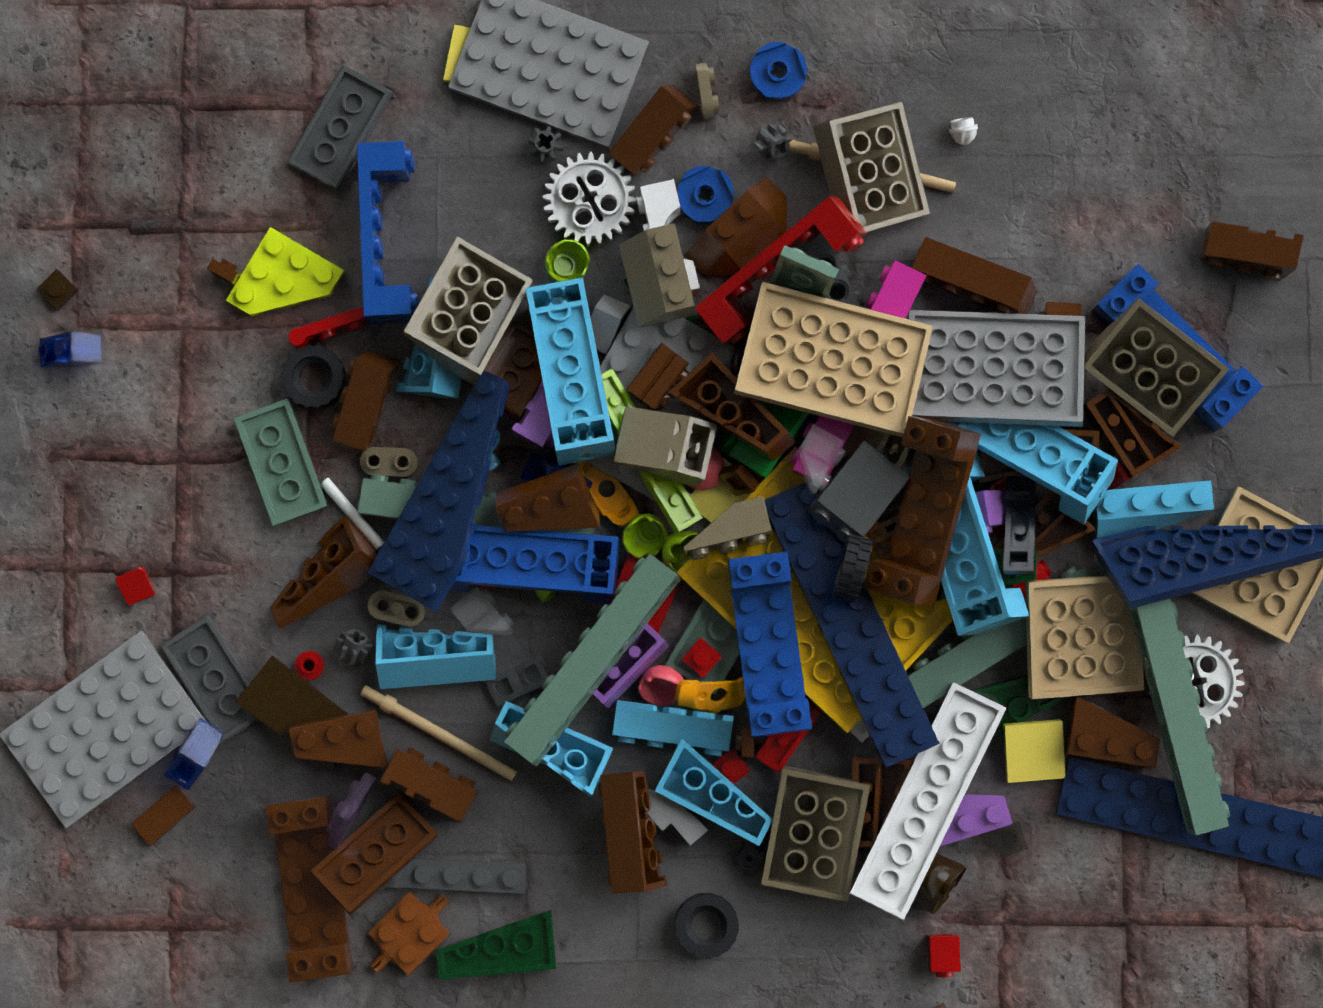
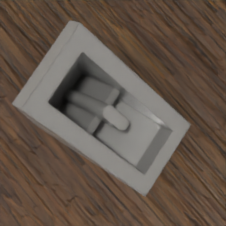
[591,294,630,356]

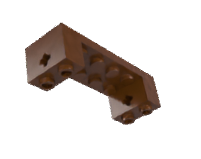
[863,416,981,605]
[266,796,354,983]

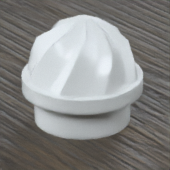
[949,117,978,145]

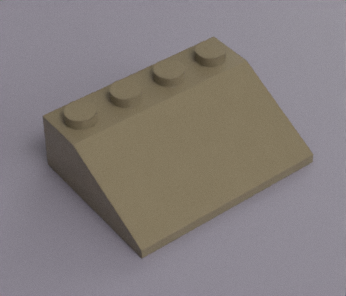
[813,102,930,232]
[403,236,533,385]
[1084,298,1229,437]
[761,766,870,902]

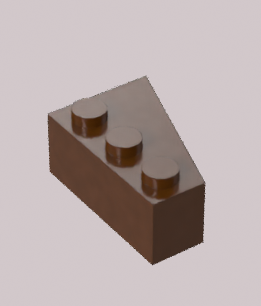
[609,85,699,175]
[1083,388,1182,479]
[495,463,599,532]
[1064,696,1160,768]
[289,708,388,768]

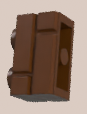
[626,342,690,411]

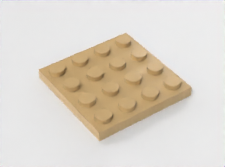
[1192,486,1323,644]
[1025,575,1144,699]

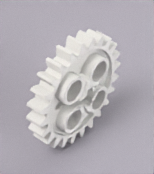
[543,152,636,246]
[1149,635,1244,728]

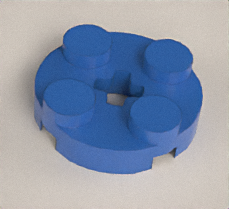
[750,42,807,101]
[677,165,734,224]

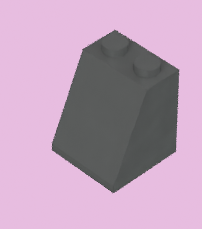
[806,441,910,543]

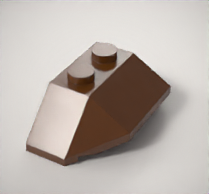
[684,177,787,276]

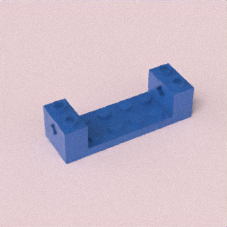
[357,141,420,325]
[1091,264,1264,432]
[449,525,620,604]
[728,552,812,738]

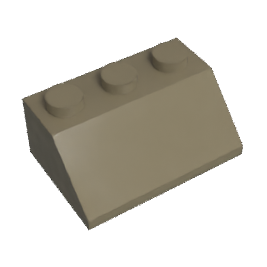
[619,223,695,328]

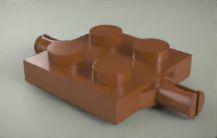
[368,891,452,975]

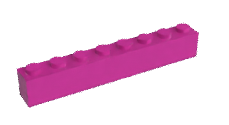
[789,260,926,487]

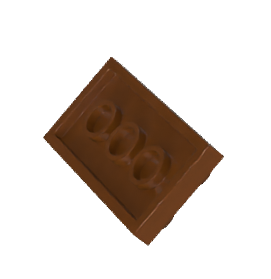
[311,793,439,916]

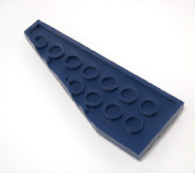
[368,370,510,612]
[1091,525,1323,609]

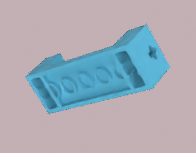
[526,278,615,466]
[941,421,1118,524]
[906,451,1029,636]

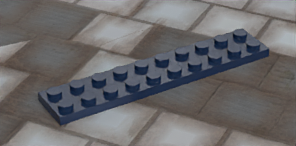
[764,480,940,769]
[1055,757,1323,877]

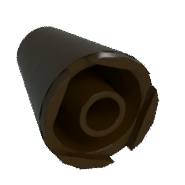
[915,853,966,915]

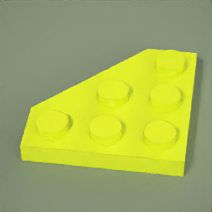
[226,227,345,316]

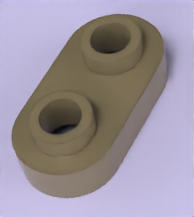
[695,62,720,120]
[360,447,419,478]
[368,591,426,627]

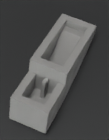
[647,788,708,846]

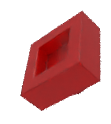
[681,637,723,679]
[712,748,751,784]

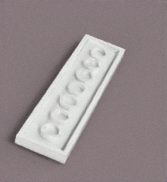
[850,682,1006,921]

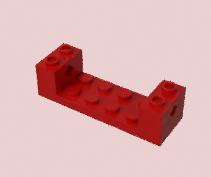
[695,196,868,345]

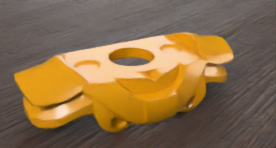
[574,461,639,527]
[675,677,746,713]

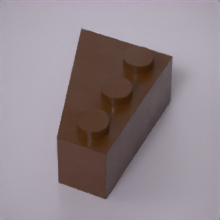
[1200,222,1304,281]
[331,349,401,451]
[993,490,1096,557]
[380,747,479,822]
[852,757,915,848]

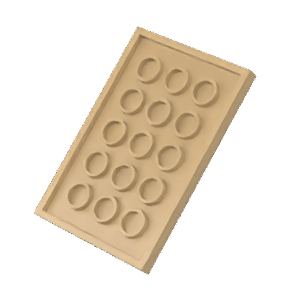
[734,282,933,437]

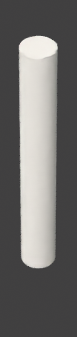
[320,478,384,550]

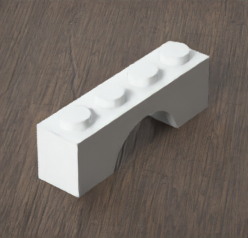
[636,179,700,297]

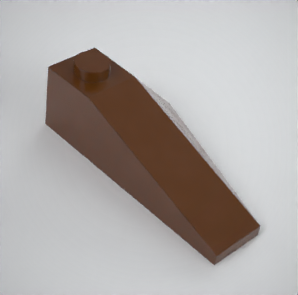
[270,516,378,628]

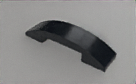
[1003,476,1036,574]

